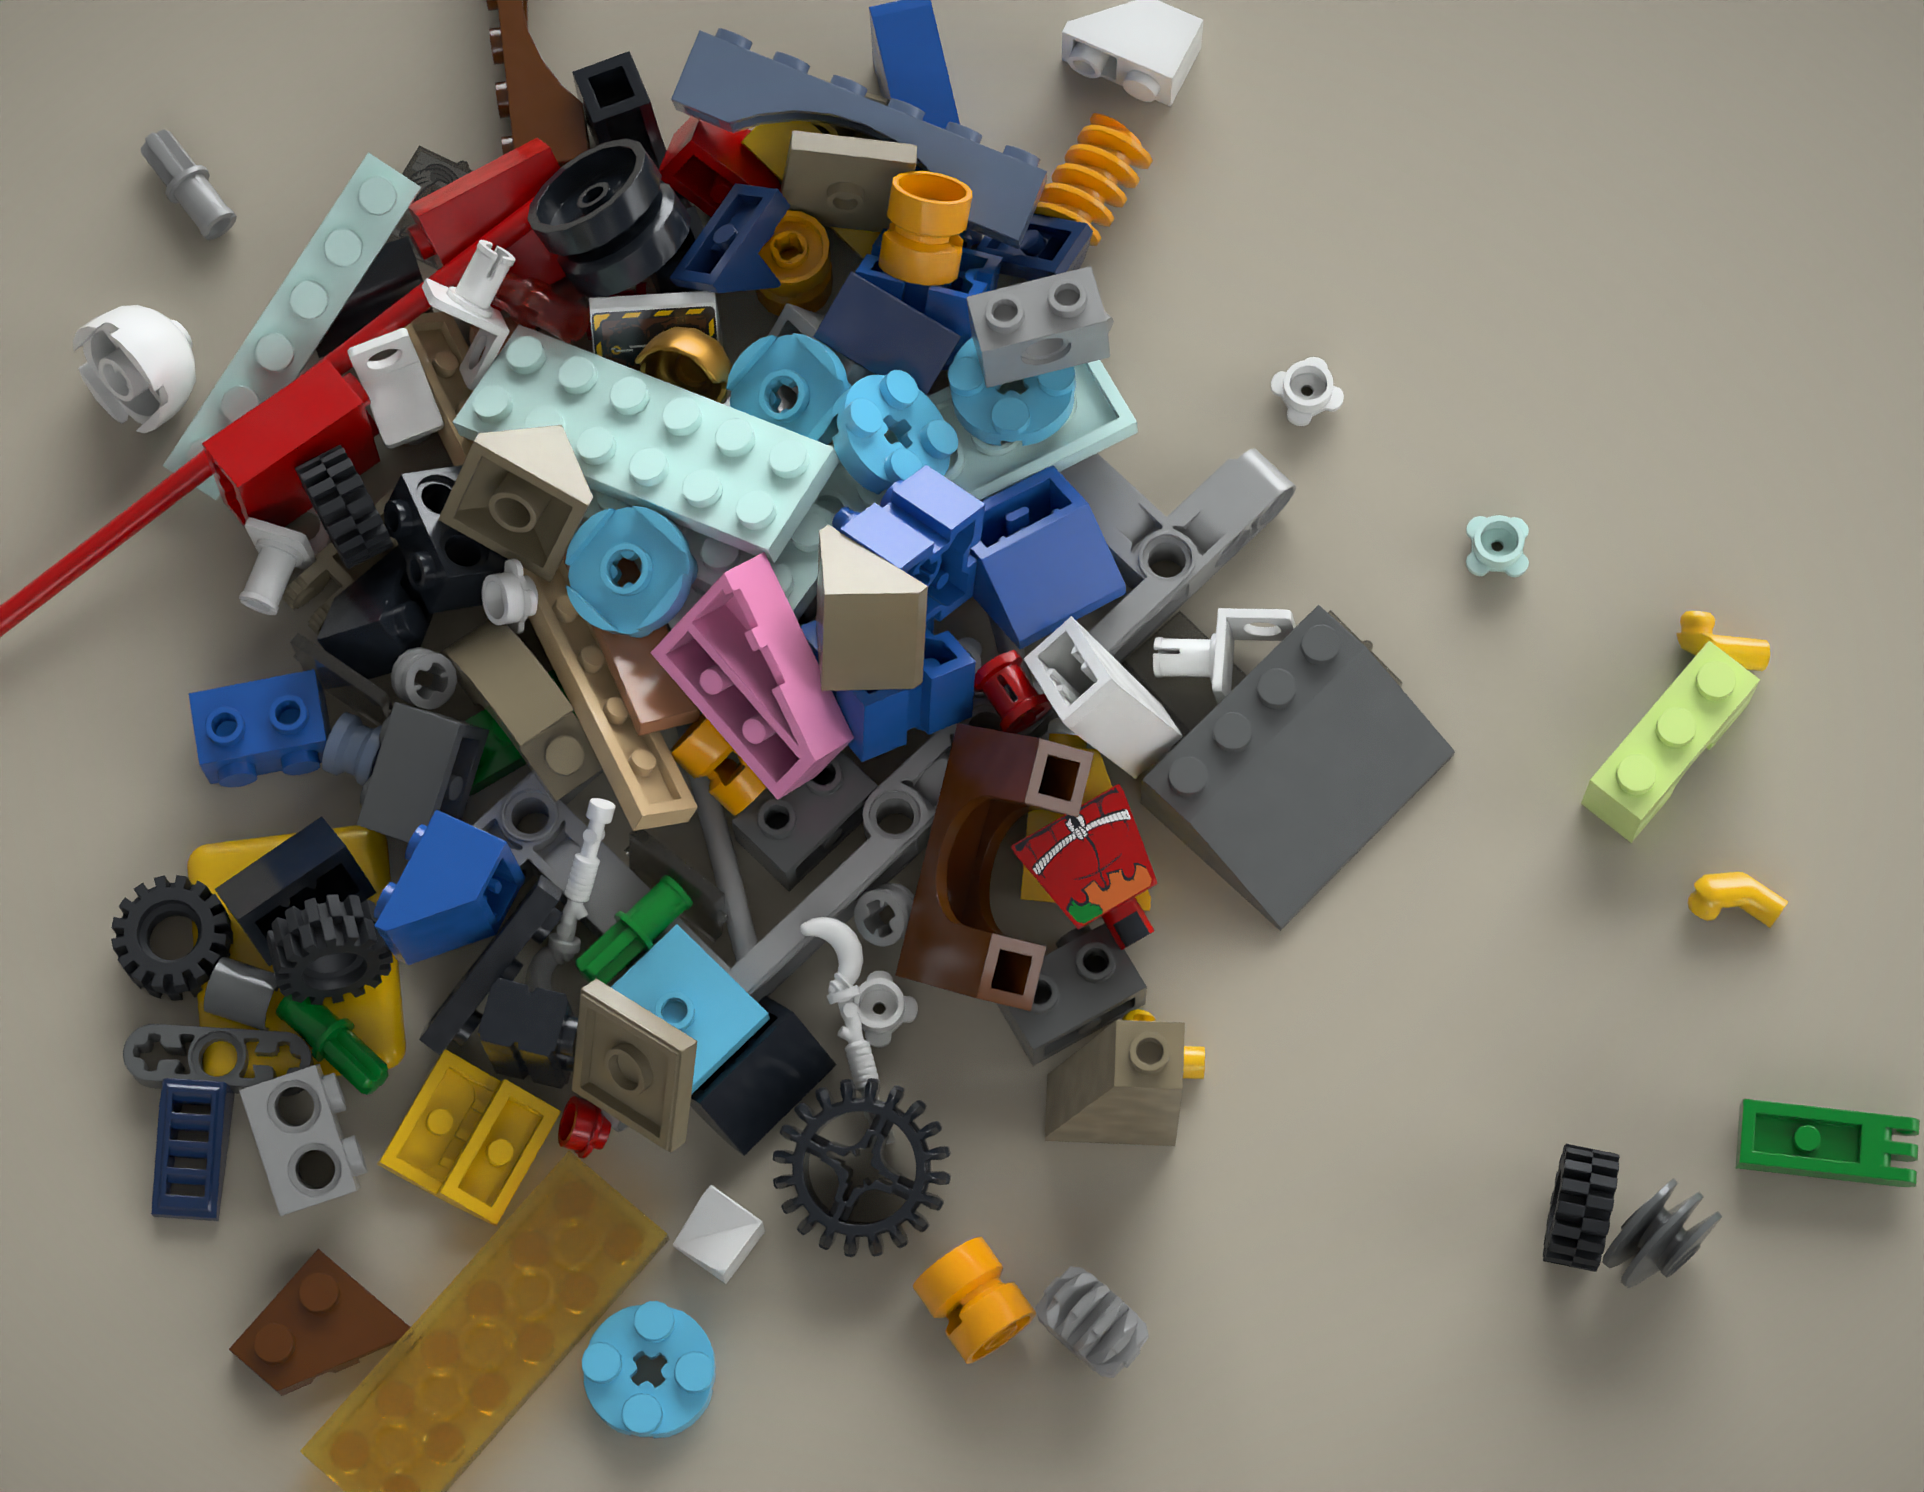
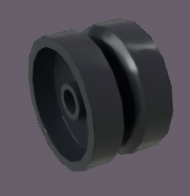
[527,139,691,298]

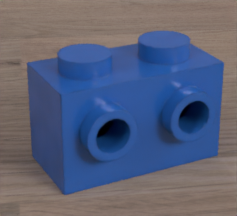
[188,669,331,787]

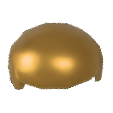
[635,327,732,404]

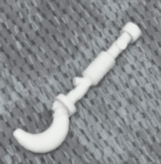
[525,798,615,992]
[800,917,895,1148]

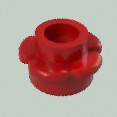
[558,1096,612,1159]

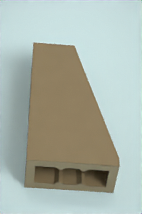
[1045,1020,1185,1146]

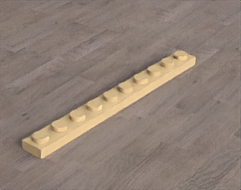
[397,312,698,831]

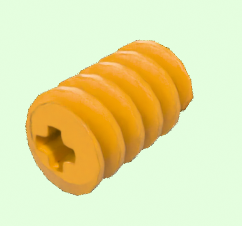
[1034,113,1153,246]

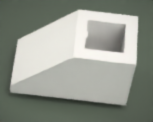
[1062,0,1203,107]

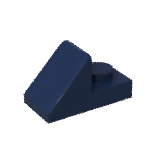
[670,183,791,293]
[975,213,1093,282]

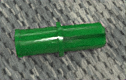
[575,874,693,985]
[276,994,389,1095]

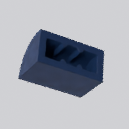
[813,271,961,395]

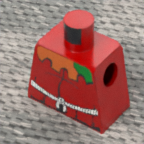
[1011,784,1158,950]

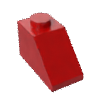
[659,116,781,217]

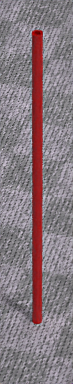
[0,197,534,638]

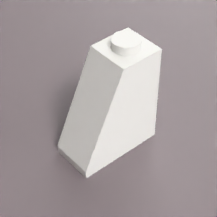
[1024,616,1183,779]

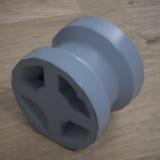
[322,712,382,786]

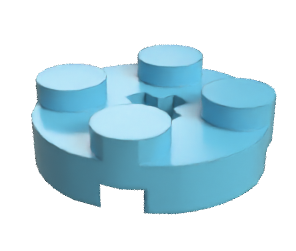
[726,333,852,445]
[948,338,1076,446]
[831,370,958,495]
[565,506,698,638]
[582,1301,716,1439]

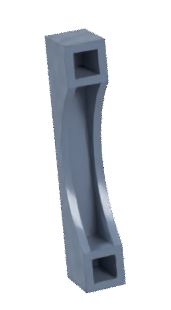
[671,28,1047,249]

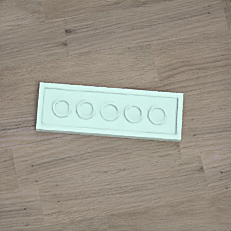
[453,324,840,563]

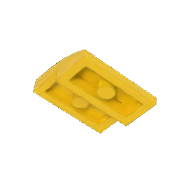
[377,1049,561,1226]

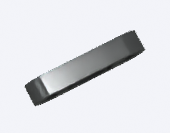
[123,1024,314,1096]

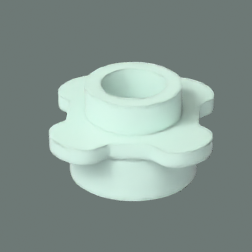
[1466,515,1529,577]

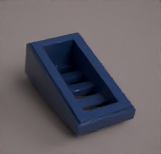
[151,1078,235,1221]

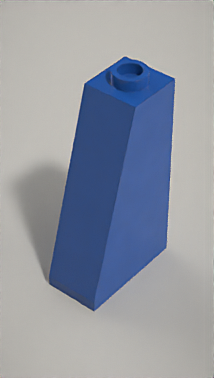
[869,0,982,249]

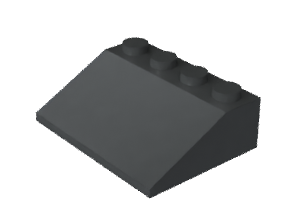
[1140,605,1455,931]

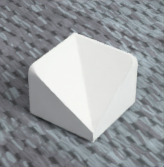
[673,1185,765,1284]

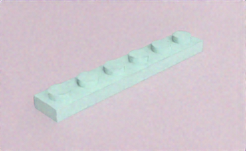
[163,152,421,500]

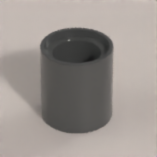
[204,957,279,1031]

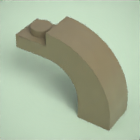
[439,619,603,802]

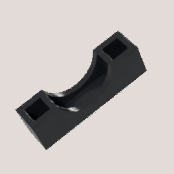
[572,51,704,294]

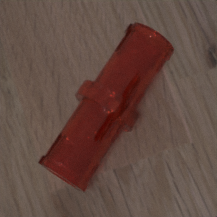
[491,271,590,343]

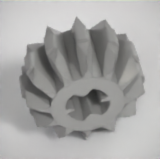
[1035,1266,1149,1378]

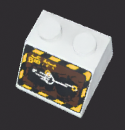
[589,291,724,371]

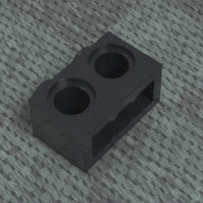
[383,465,509,614]

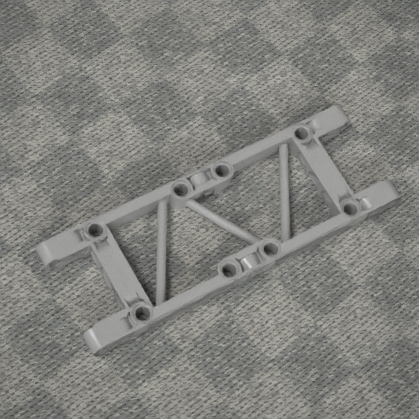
[472,312,1296,1132]

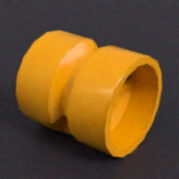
[878,171,972,286]
[755,210,833,316]
[670,713,766,816]
[913,1237,1036,1364]

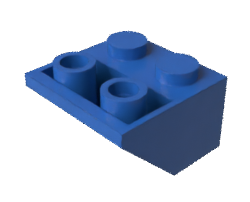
[969,465,1126,650]
[374,809,525,965]

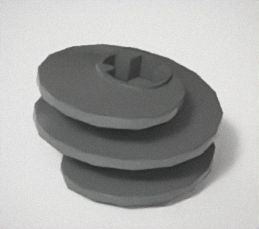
[1602,1178,1722,1288]

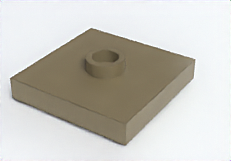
[780,130,917,232]
[572,978,697,1153]

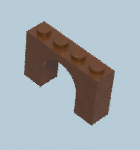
[895,723,1094,1011]

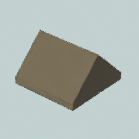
[438,425,593,582]
[816,525,928,691]

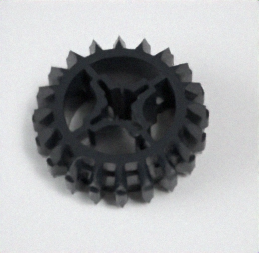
[773,1078,951,1257]

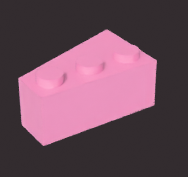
[650,552,854,800]

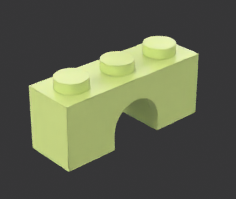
[1581,641,1760,843]

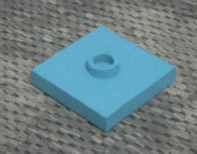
[611,924,770,1095]

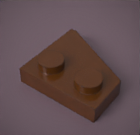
[229,1249,416,1396]

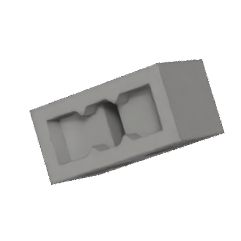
[239,1064,367,1216]

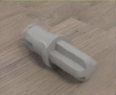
[141,129,237,240]

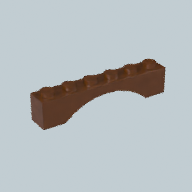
[486,0,591,168]

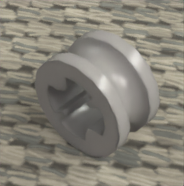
[391,647,457,710]
[854,883,914,947]

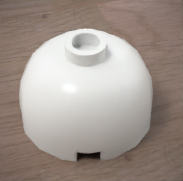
[73,305,196,433]

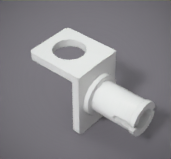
[422,240,515,391]
[347,328,444,449]
[239,508,331,615]
[1153,608,1296,704]

